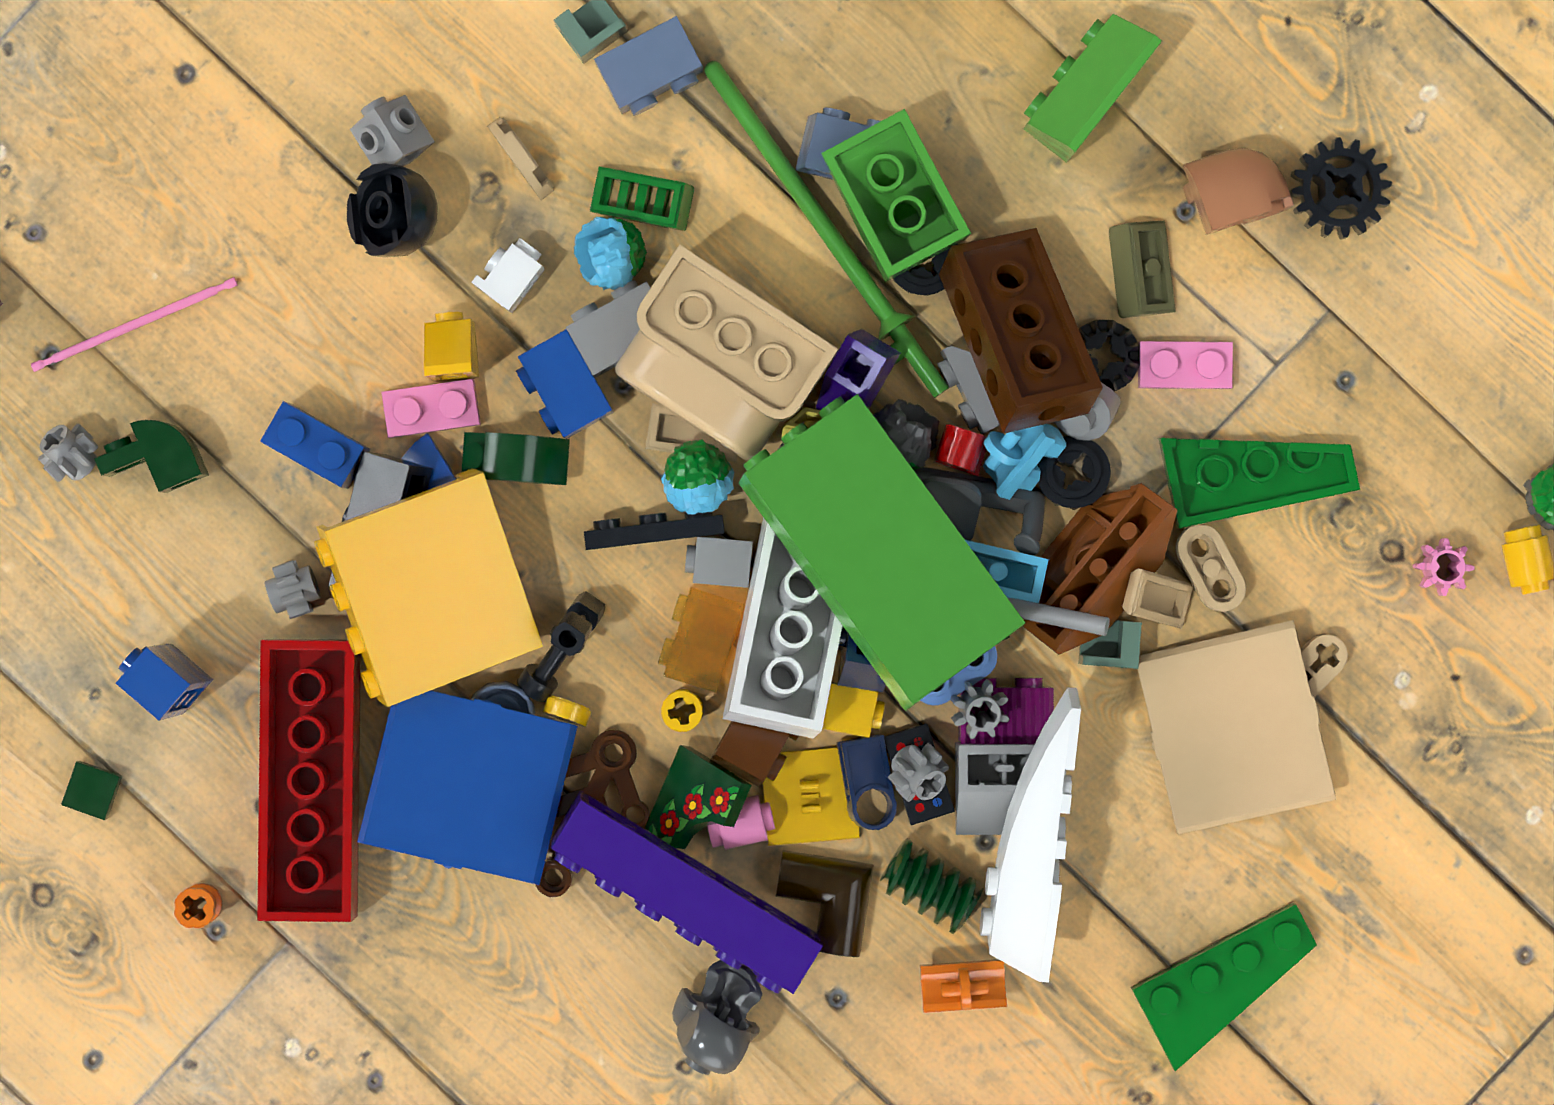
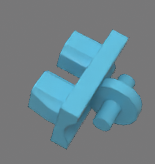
[983,424,1066,500]

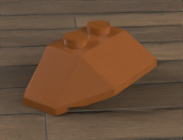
[1023,483,1177,655]

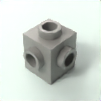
[350,95,435,166]

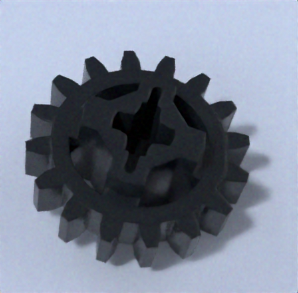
[1289,137,1392,240]

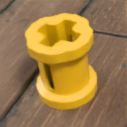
[661,689,703,732]

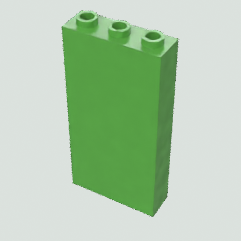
[739,394,1025,711]

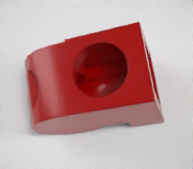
[933,424,987,477]

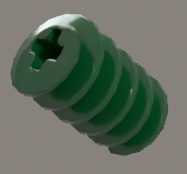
[880,838,984,934]

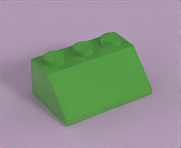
[1024,14,1162,163]

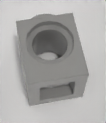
[685,537,753,588]

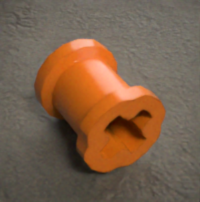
[174,883,223,928]

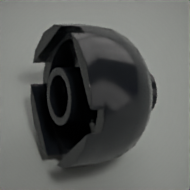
[347,163,438,257]

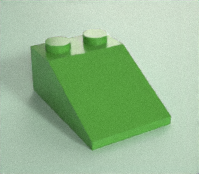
[821,109,971,282]

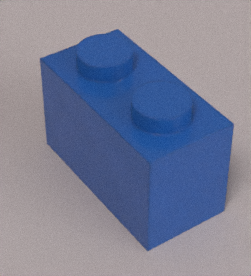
[516,329,614,439]
[260,401,370,489]

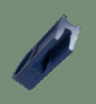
[836,734,897,830]

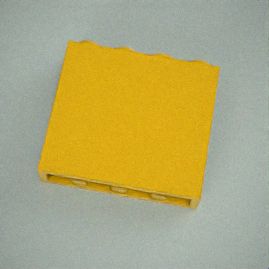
[314,468,543,707]

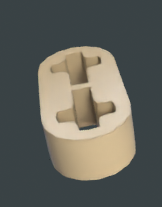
[1301,634,1348,697]

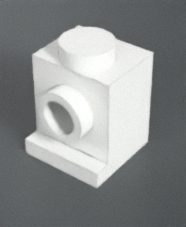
[472,238,545,313]

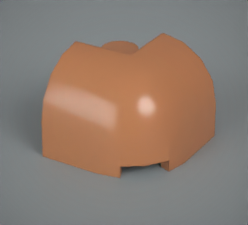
[1183,148,1294,235]

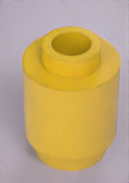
[1501,524,1554,595]

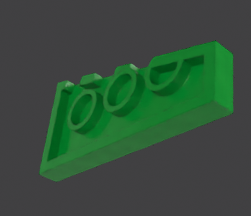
[1158,438,1360,528]
[1130,903,1317,1071]

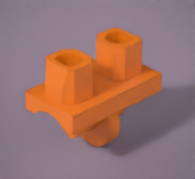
[920,959,1007,1013]

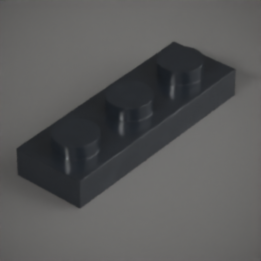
[584,511,725,550]

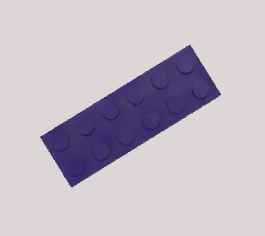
[551,790,823,994]

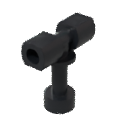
[517,591,605,702]

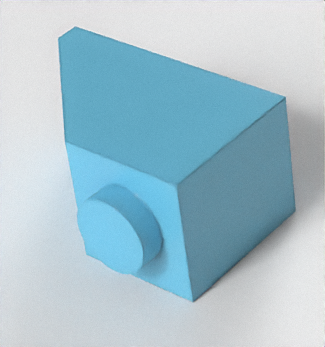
[964,539,1049,603]

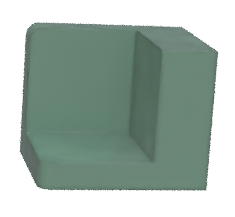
[554,0,628,64]
[1078,620,1142,669]

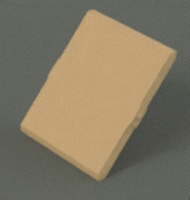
[1138,620,1336,834]

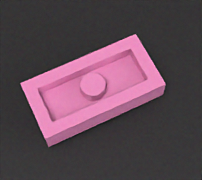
[1138,341,1233,389]
[381,379,481,438]

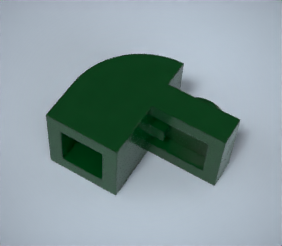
[94,420,209,493]
[461,432,570,485]

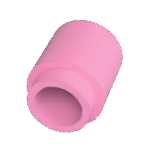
[707,795,775,850]

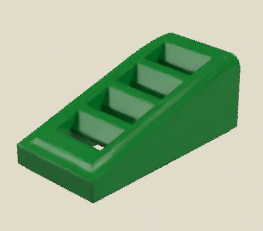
[590,166,694,231]

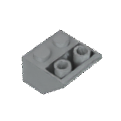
[955,742,1035,835]

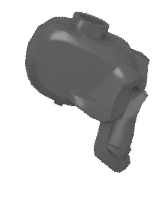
[672,960,762,1075]

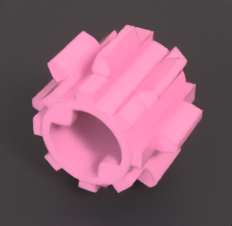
[1413,538,1474,596]

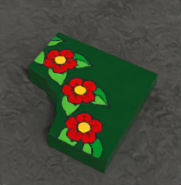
[645,745,752,849]

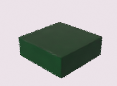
[61,761,123,820]

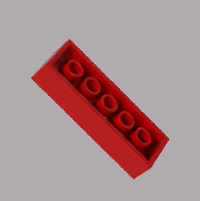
[257,639,361,922]

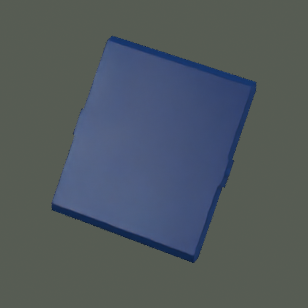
[357,690,578,885]

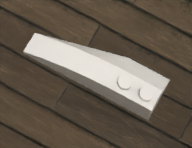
[980,687,1081,983]

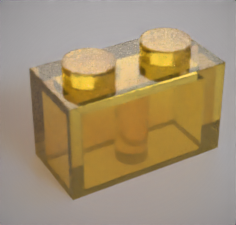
[658,587,745,693]

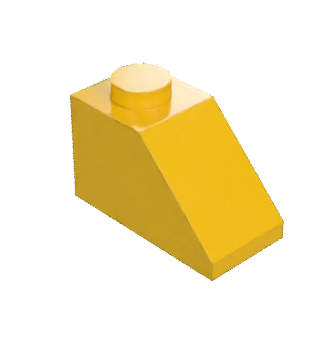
[424,312,479,381]

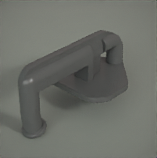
[914,467,1045,556]

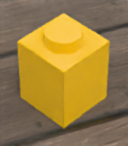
[822,682,885,738]

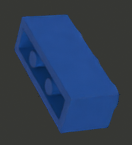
[116,644,213,721]

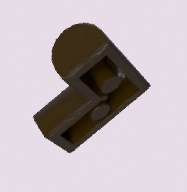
[776,850,874,957]

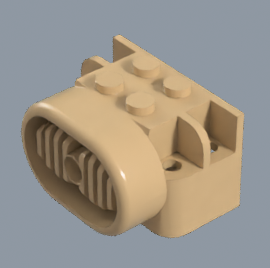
[615,244,838,461]

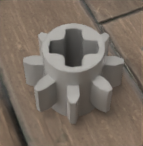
[38,424,98,482]
[265,560,321,619]
[951,679,1009,739]
[888,743,949,802]

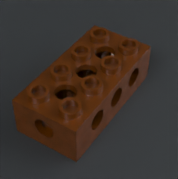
[939,228,1103,434]

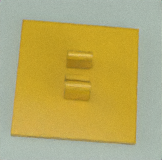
[763,747,860,846]

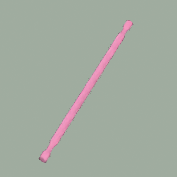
[31,277,238,372]

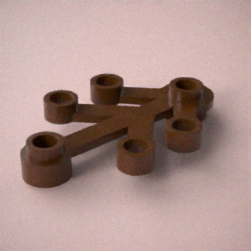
[535,730,650,897]

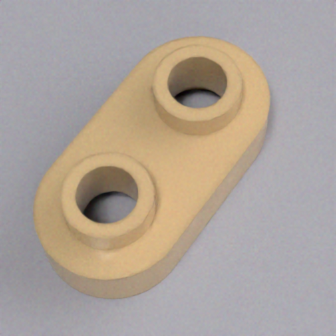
[1176,525,1246,612]

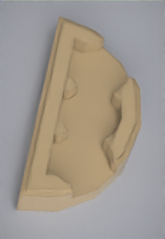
[487,117,554,200]

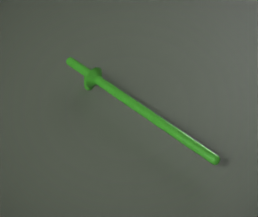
[704,61,949,398]

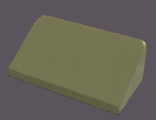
[1109,221,1176,318]

